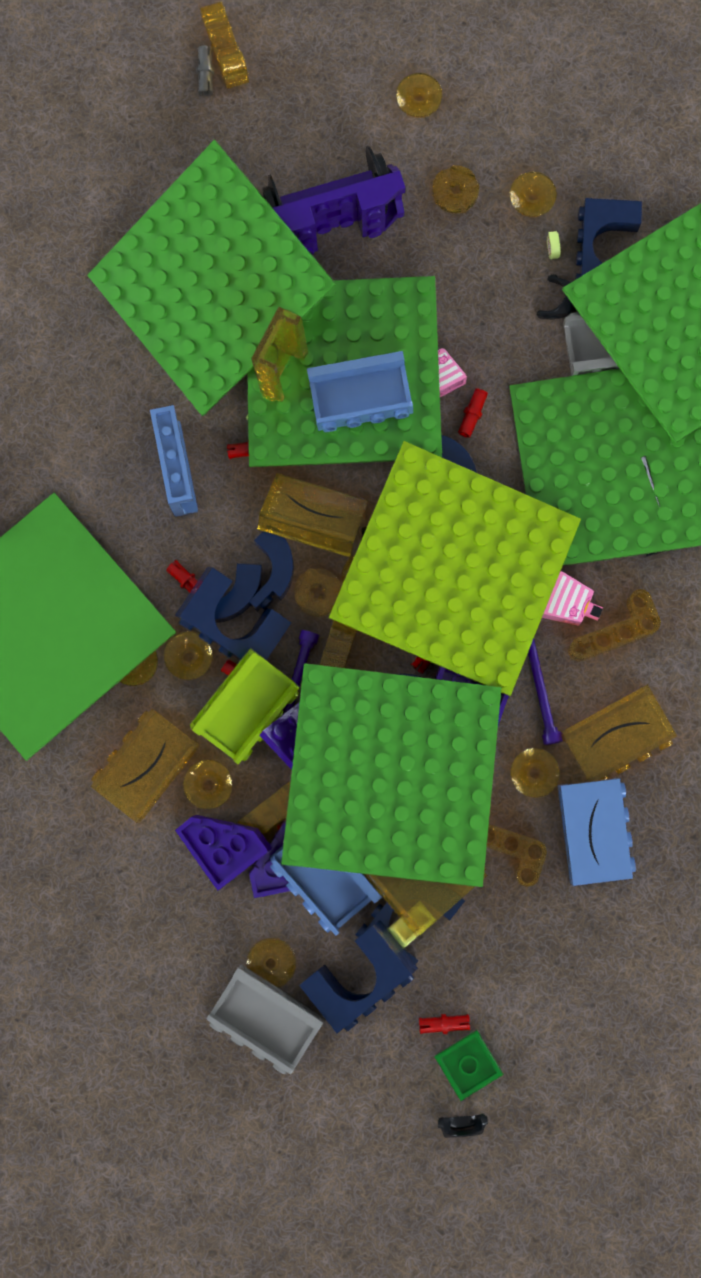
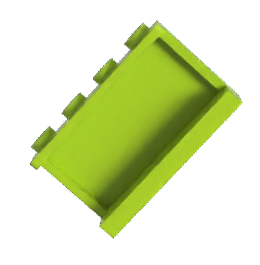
[190,648,299,764]

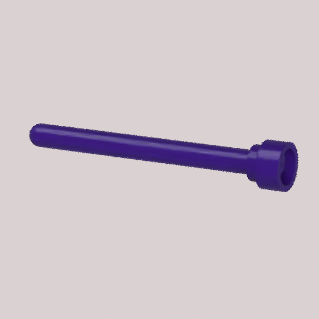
[282,630,320,714]
[528,639,563,746]

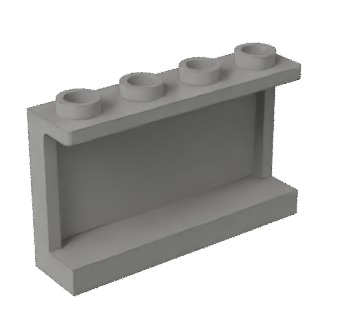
[563,312,620,376]
[206,964,325,1074]

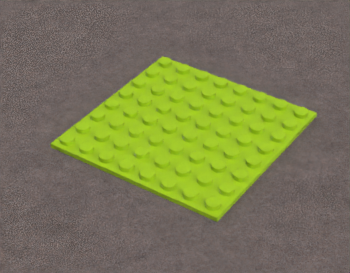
[328,441,581,696]

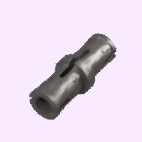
[196,45,215,96]

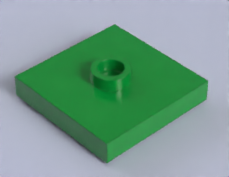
[434,1030,504,1101]

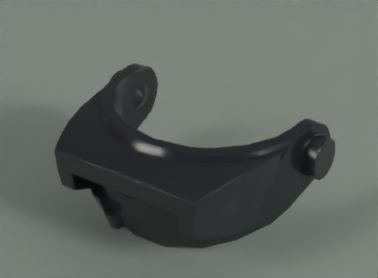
[537,274,573,320]
[438,1114,488,1138]

